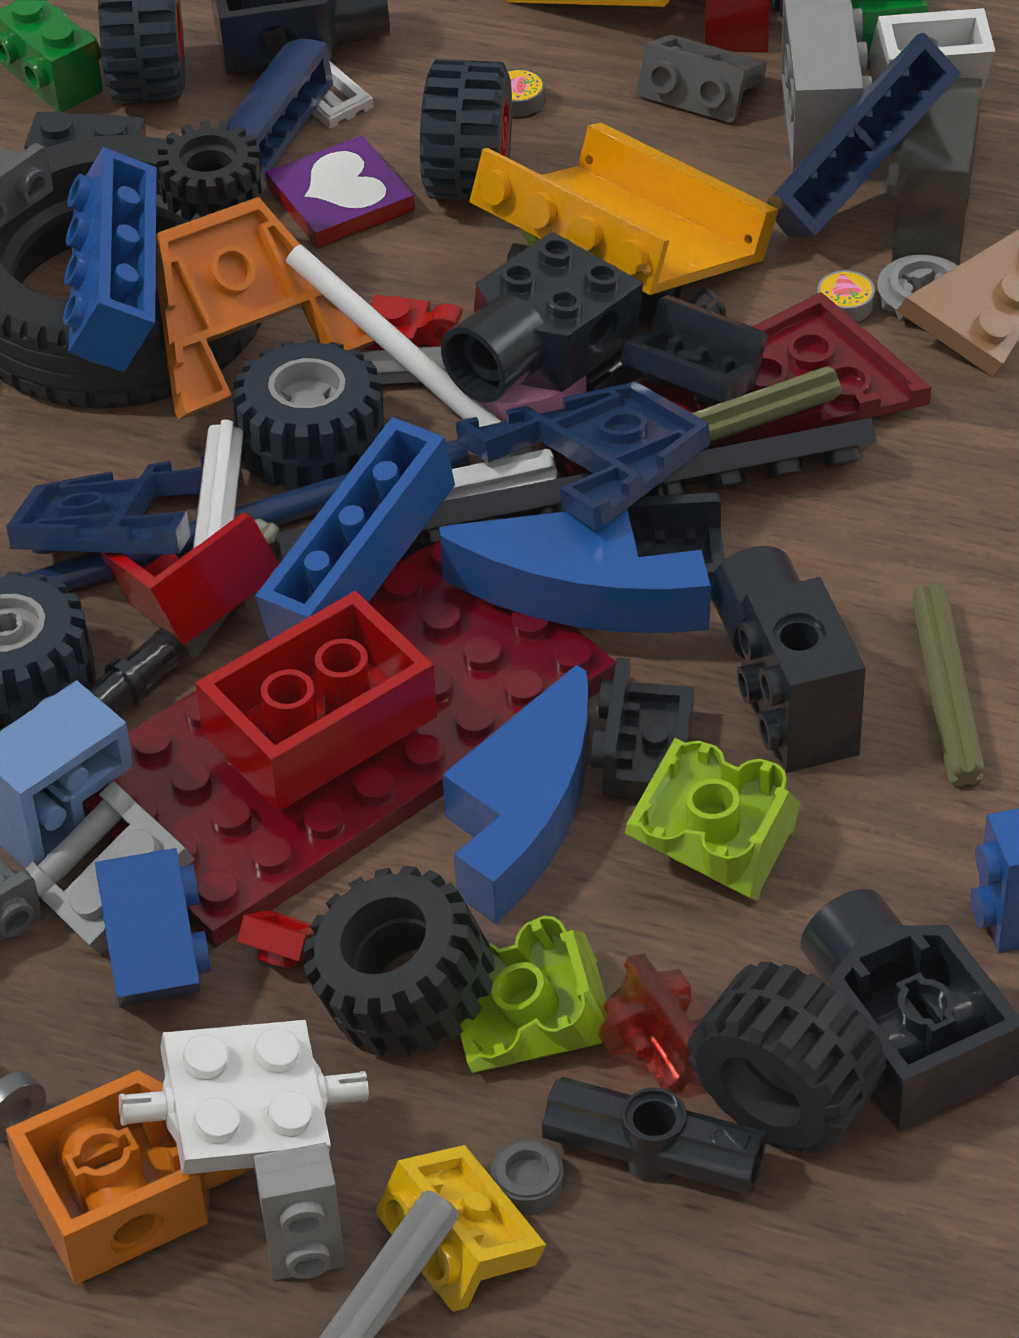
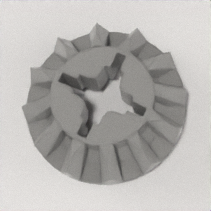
[877,255,957,321]

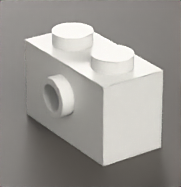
[868,8,996,95]

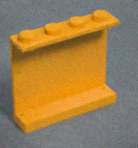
[469,122,779,295]

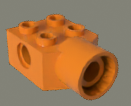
[6,1070,254,1285]

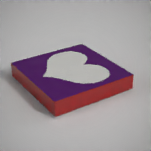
[265,135,415,248]

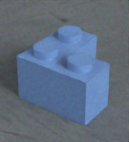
[0,680,134,869]

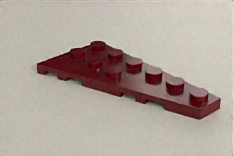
[537,292,932,477]

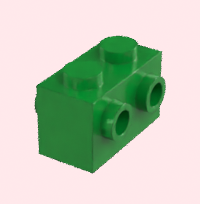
[0,0,103,112]

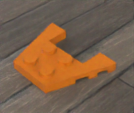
[155,197,375,420]

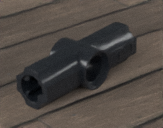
[542,1076,767,1195]

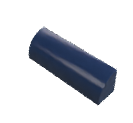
[767,33,961,237]
[227,39,333,180]

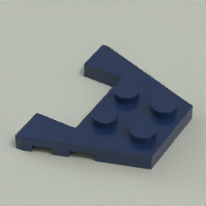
[455,382,710,530]
[6,454,205,555]

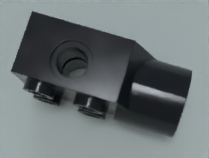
[211,0,390,74]
[441,232,643,403]
[709,546,866,773]
[800,889,1019,1131]

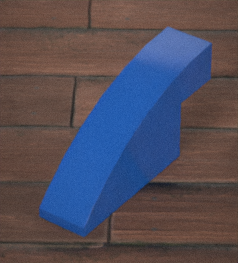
[439,509,711,633]
[443,665,589,924]

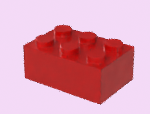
[195,591,437,812]

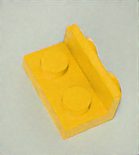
[376,1145,546,1312]

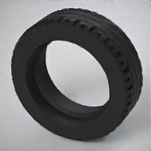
[0,135,262,408]

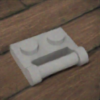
[25,781,195,955]

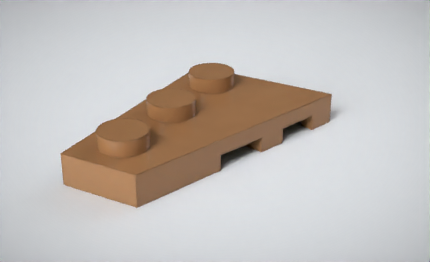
[897,229,1019,377]

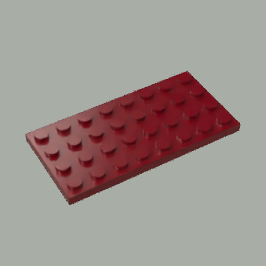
[82,540,616,948]

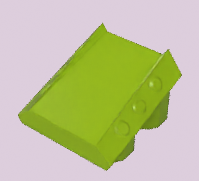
[625,738,800,901]
[460,916,620,1073]

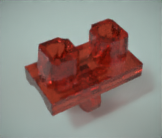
[598,953,701,1093]

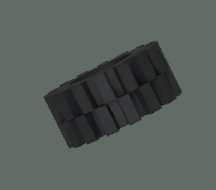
[156,121,264,221]

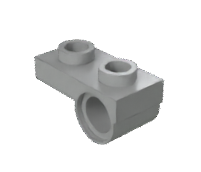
[253,1142,345,1281]

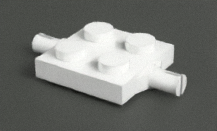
[119,1020,369,1175]

